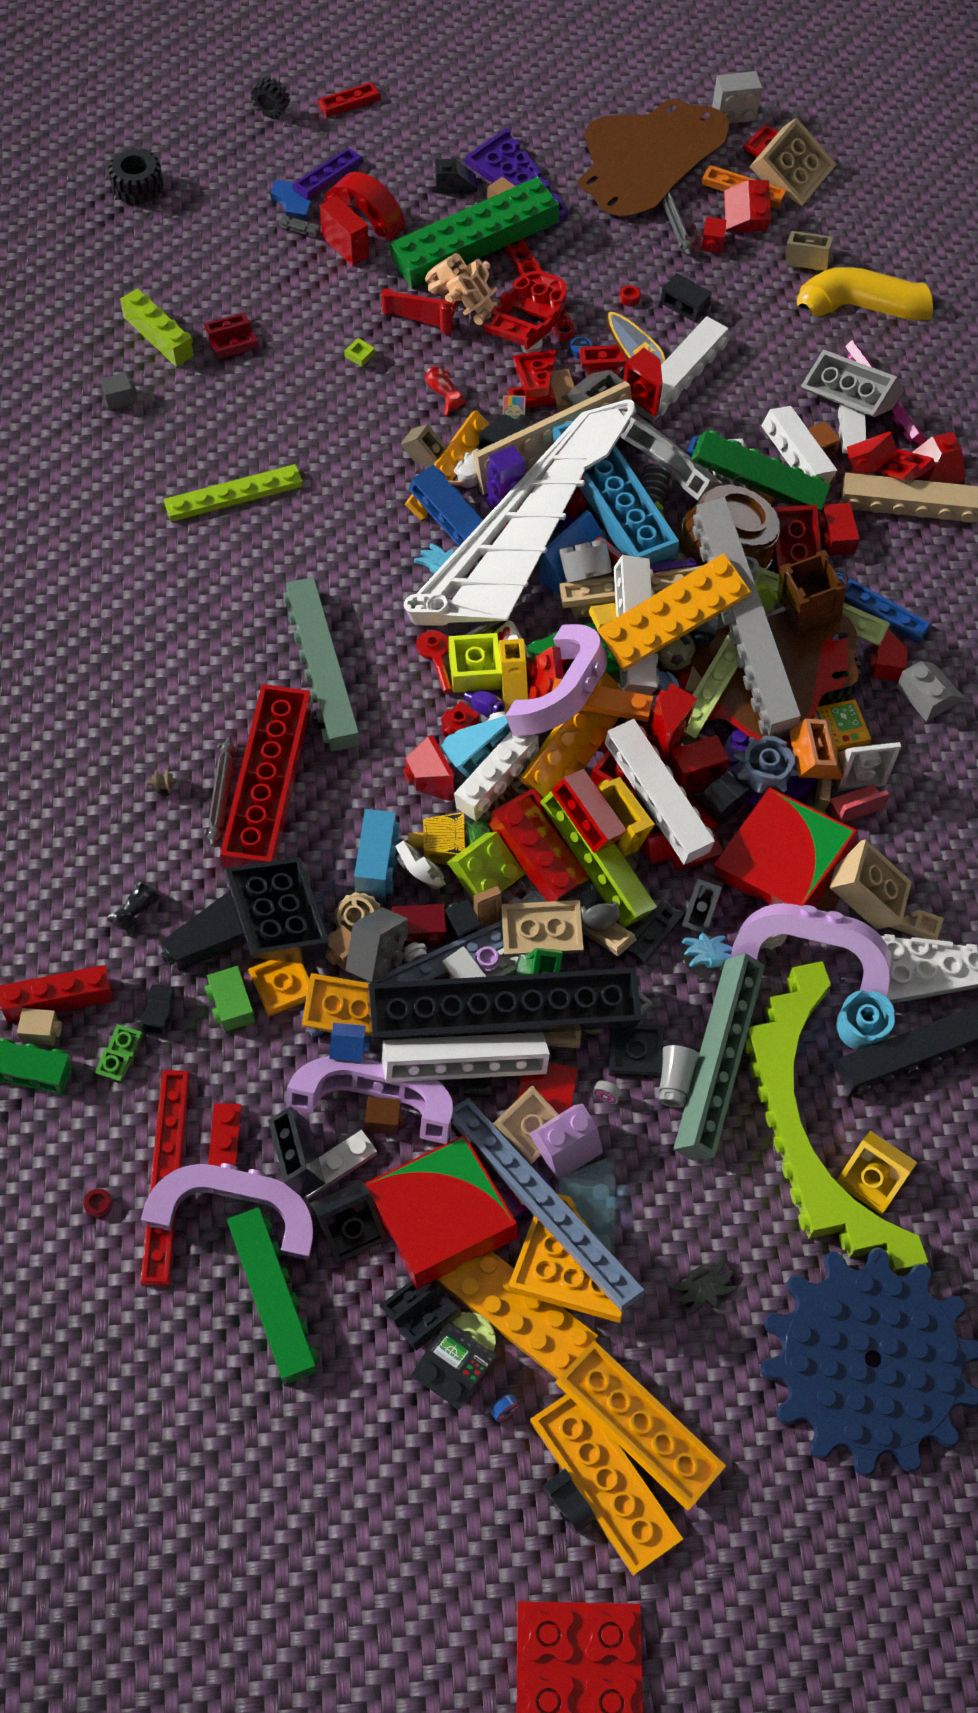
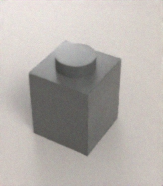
[100,372,136,410]

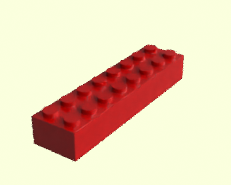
[220,684,312,870]

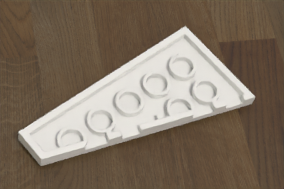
[881,934,978,1003]

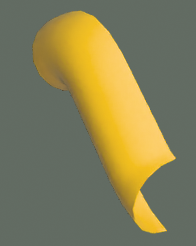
[797,267,933,320]

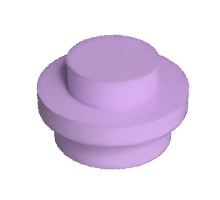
[474,946,501,972]

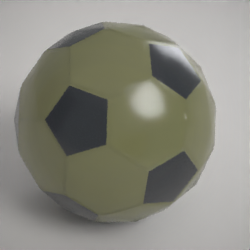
[656,633,696,671]

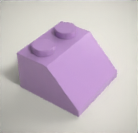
[529,1104,603,1181]

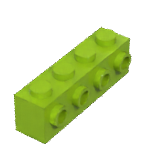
[120,288,194,367]

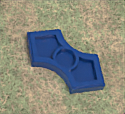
[270,179,311,220]

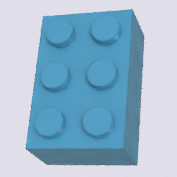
[354,809,401,904]

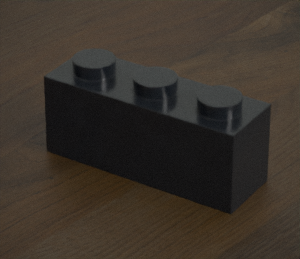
[268,1106,326,1198]

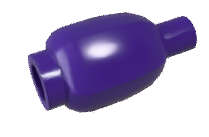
[464,690,505,717]

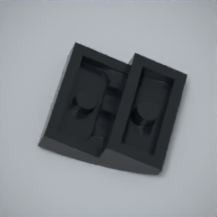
[379,1280,462,1351]

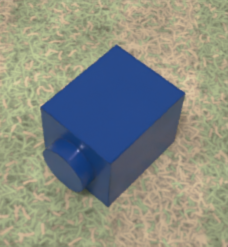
[329,1023,370,1062]

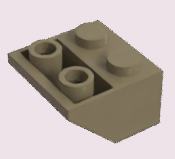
[785,231,836,271]

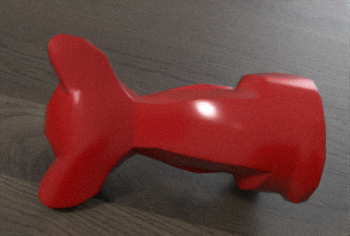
[424,366,466,416]

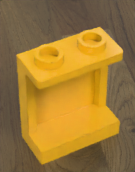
[597,777,655,858]

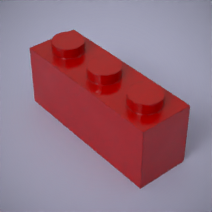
[551,769,627,853]

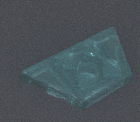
[559,1156,615,1257]

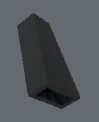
[160,891,247,971]

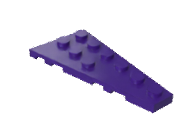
[465,127,569,226]

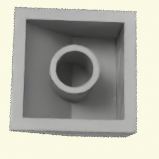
[896,661,965,722]

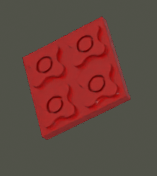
[516,1601,643,1713]

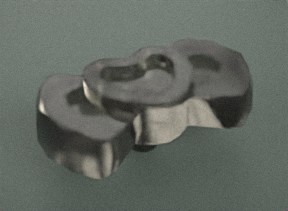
[679,946,715,980]

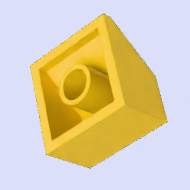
[836,1131,917,1215]

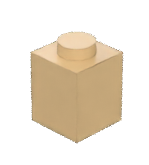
[17,1008,62,1046]

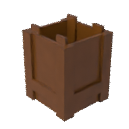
[777,550,846,636]

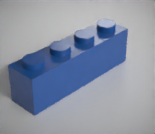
[408,465,483,547]

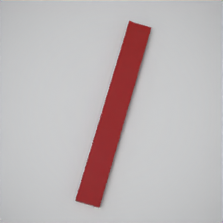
[140,1070,190,1287]

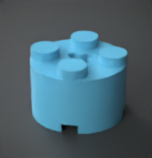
[835,990,895,1051]

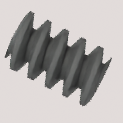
[640,464,671,507]

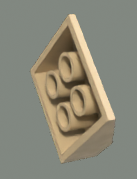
[750,118,836,206]

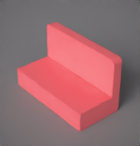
[828,784,889,823]

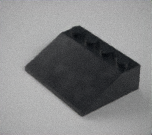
[224,857,329,964]

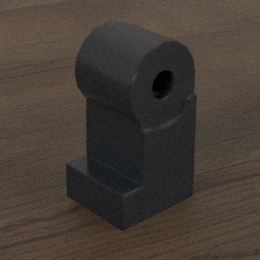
[140,984,175,1037]
[542,1468,596,1534]

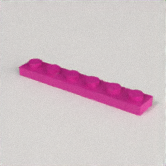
[845,341,927,446]

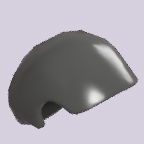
[580,902,620,930]

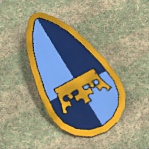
[606,312,665,365]

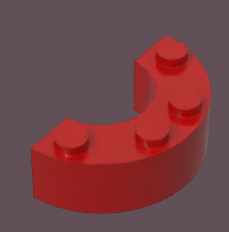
[324,172,406,242]

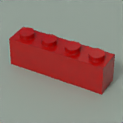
[0,965,114,1023]

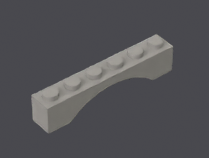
[620,410,725,501]

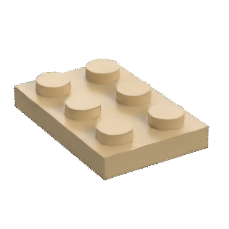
[501,900,583,957]

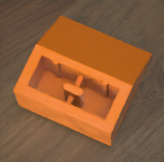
[789,718,843,779]

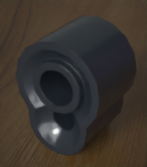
[698,770,753,824]

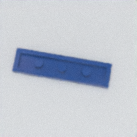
[844,578,932,644]

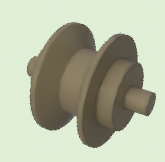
[147,768,178,794]

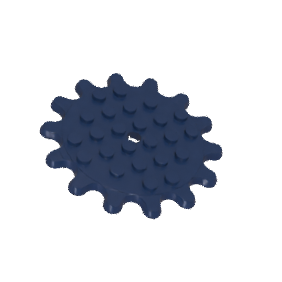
[760,1248,978,1477]

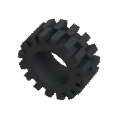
[251,77,290,119]

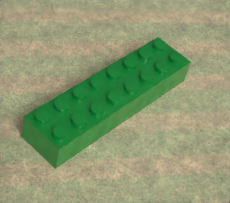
[390,177,559,289]

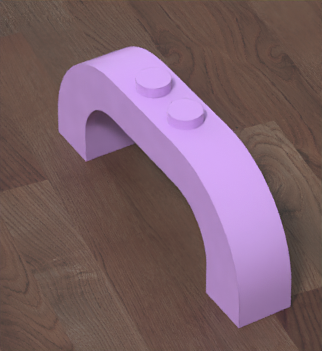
[505,624,607,736]
[731,903,892,996]
[286,1056,453,1144]
[141,1163,313,1261]

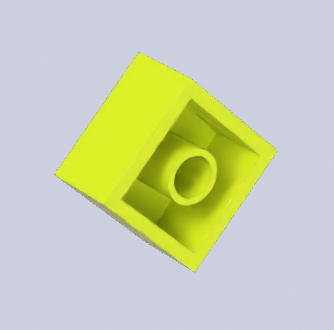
[449,633,502,693]

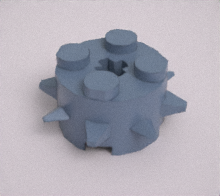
[734,736,799,794]

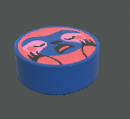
[490,1394,520,1422]

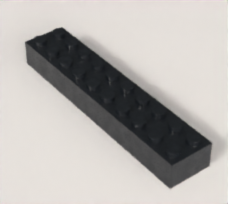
[367,967,642,1044]

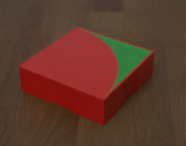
[714,787,859,908]
[365,1134,518,1289]

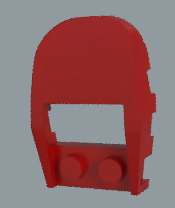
[483,271,567,350]

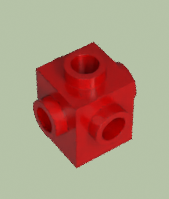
[441,701,480,738]

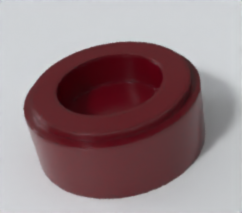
[83,1188,113,1219]

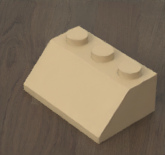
[830,839,912,930]

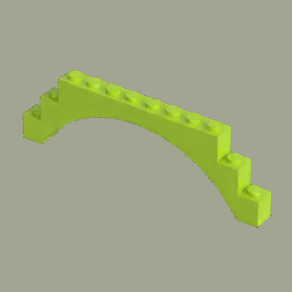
[743,961,928,1275]

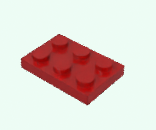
[526,646,564,733]

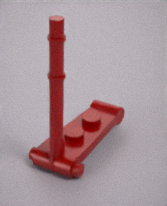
[381,259,477,335]

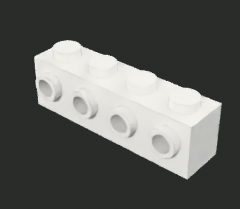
[761,406,837,484]
[454,731,539,821]

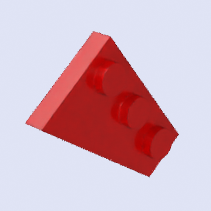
[513,350,556,398]

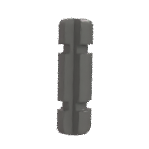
[279,215,320,238]

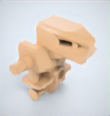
[425,253,500,325]

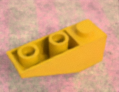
[499,639,528,712]

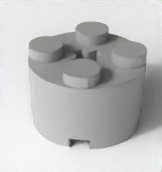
[559,539,612,582]

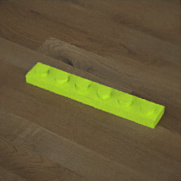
[163,464,303,522]

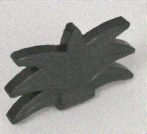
[668,1257,737,1315]

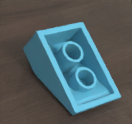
[439,716,511,778]

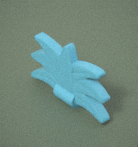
[414,543,454,574]
[682,933,733,968]

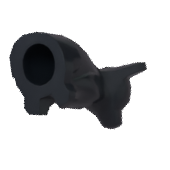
[107,880,161,937]

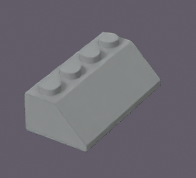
[801,349,904,417]

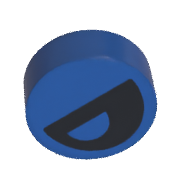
[570,337,592,358]

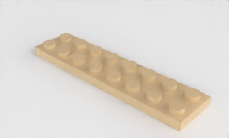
[473,381,632,495]

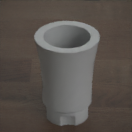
[659,1045,700,1108]

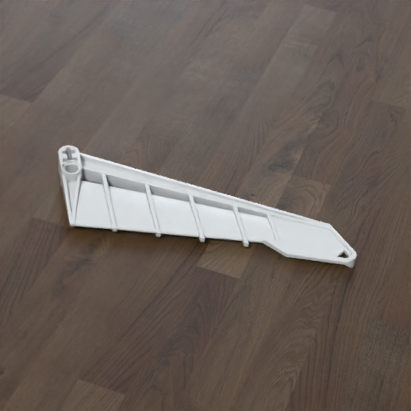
[404,400,636,626]

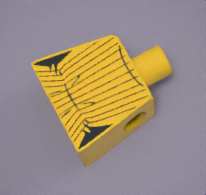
[408,813,465,865]

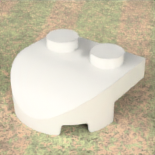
[395,841,446,889]

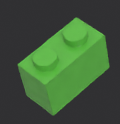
[204,966,255,1032]

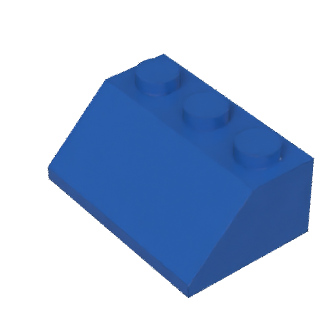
[539,510,607,595]

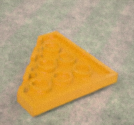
[508,1193,624,1323]

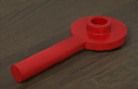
[416,630,453,695]

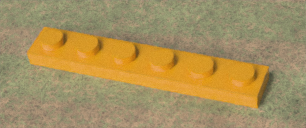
[405,410,490,520]

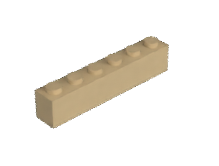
[841,473,978,523]

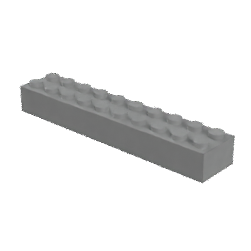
[692,497,801,738]

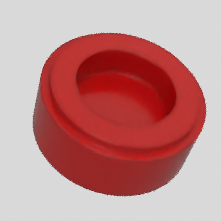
[619,285,641,306]

